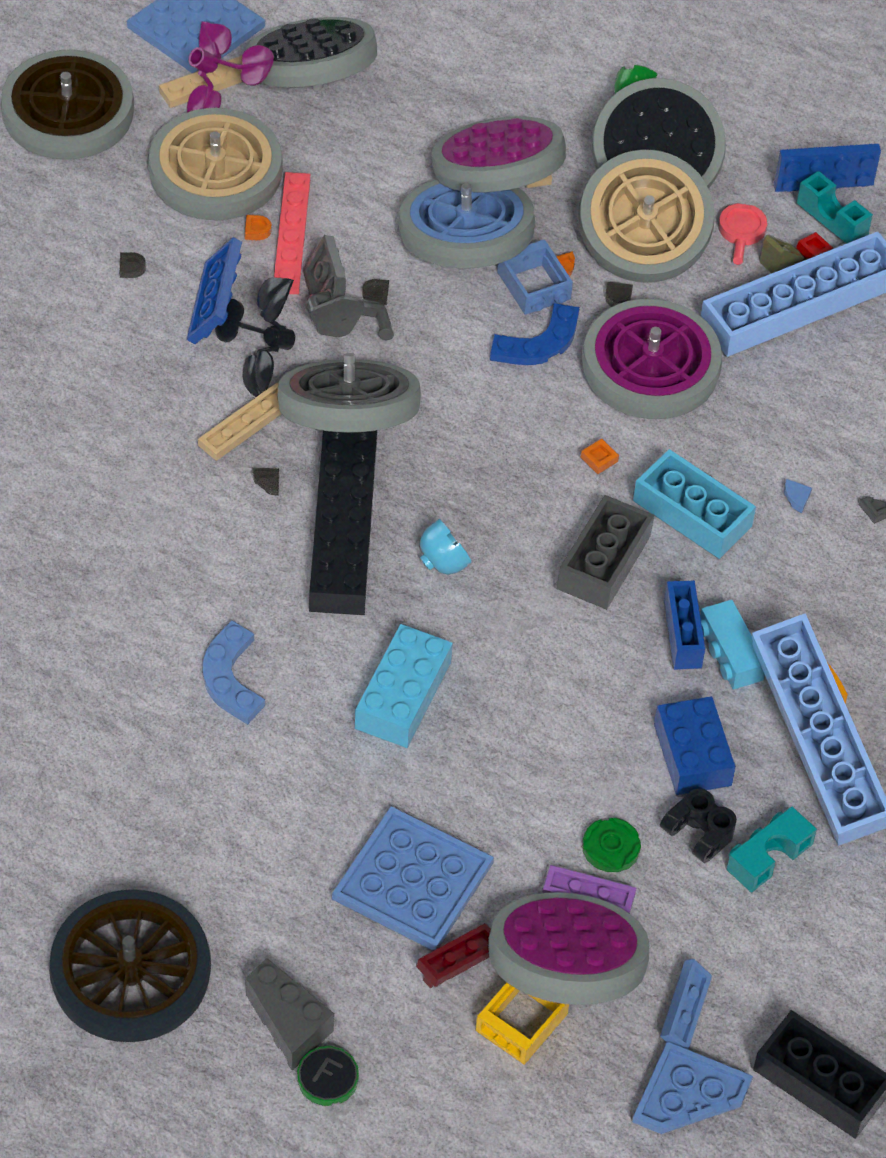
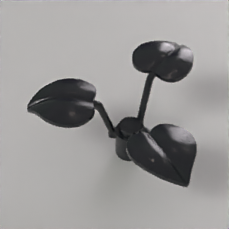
[215,277,295,397]

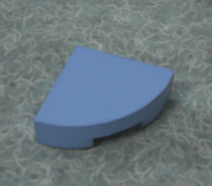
[784,479,812,513]

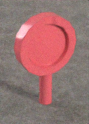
[718,203,767,265]

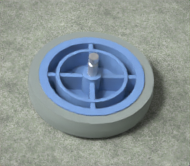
[399,180,535,269]

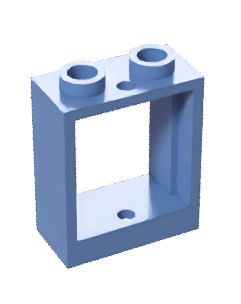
[497,239,573,315]

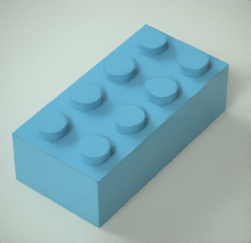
[633,449,756,559]
[355,624,453,748]

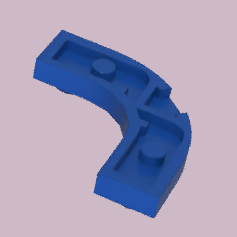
[490,303,580,365]

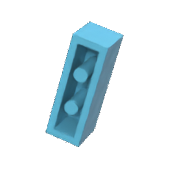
[700,600,765,690]

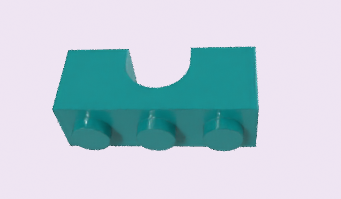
[797,171,873,244]
[727,806,817,893]

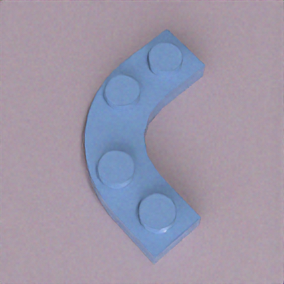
[203,620,265,725]

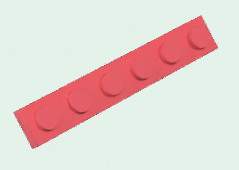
[274,172,311,295]

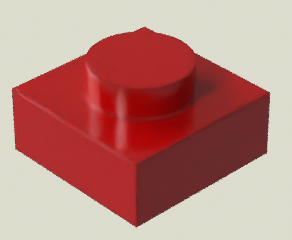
[796,232,833,259]

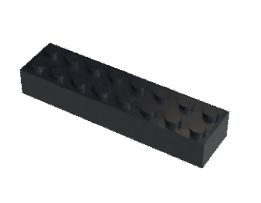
[309,430,378,615]

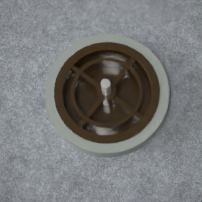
[1,50,134,160]

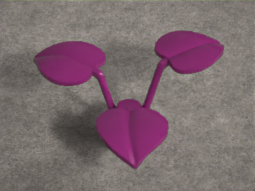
[187,21,274,113]

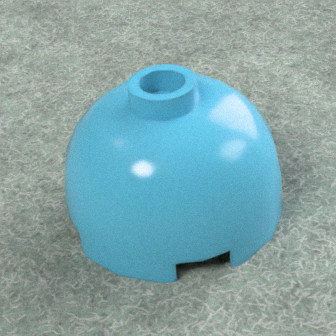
[420,519,471,575]

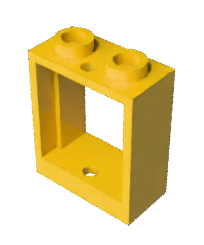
[476,982,569,1065]

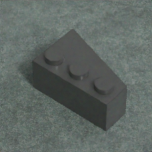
[246,958,334,1071]

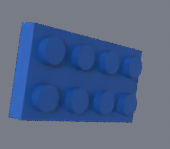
[774,143,881,192]
[186,237,242,344]

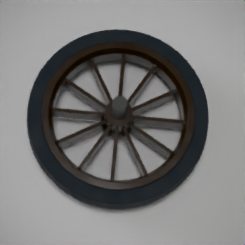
[49,889,211,1042]

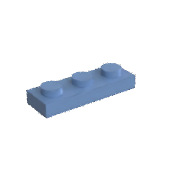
[660,959,712,1050]

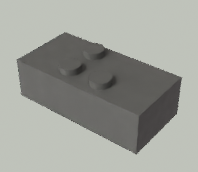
[556,495,655,610]

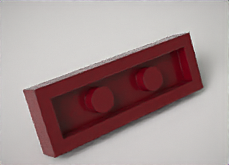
[416,923,491,988]

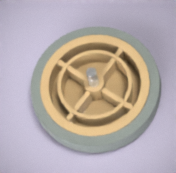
[148,108,283,220]
[579,150,714,283]

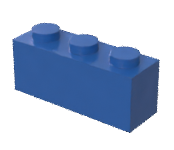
[664,580,705,670]

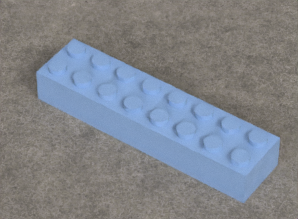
[701,232,886,357]
[752,613,886,846]

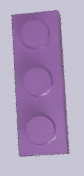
[543,865,637,914]

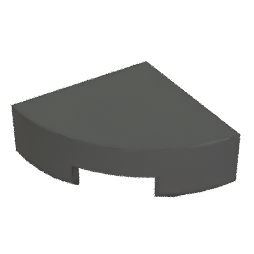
[859,497,886,524]

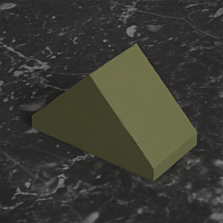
[760,234,807,274]

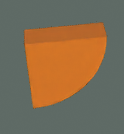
[556,251,575,277]

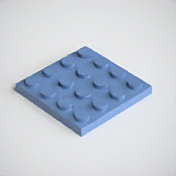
[127,0,265,73]
[332,806,494,951]

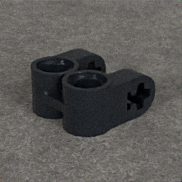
[660,789,737,863]

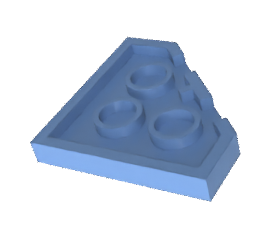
[632,1041,753,1134]

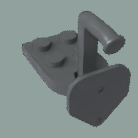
[303,235,394,341]

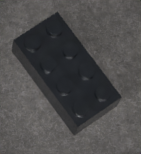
[753,1010,886,1139]

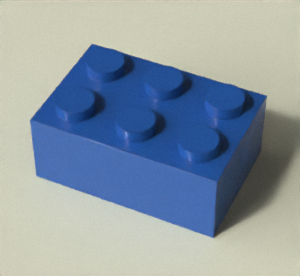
[654,696,736,795]

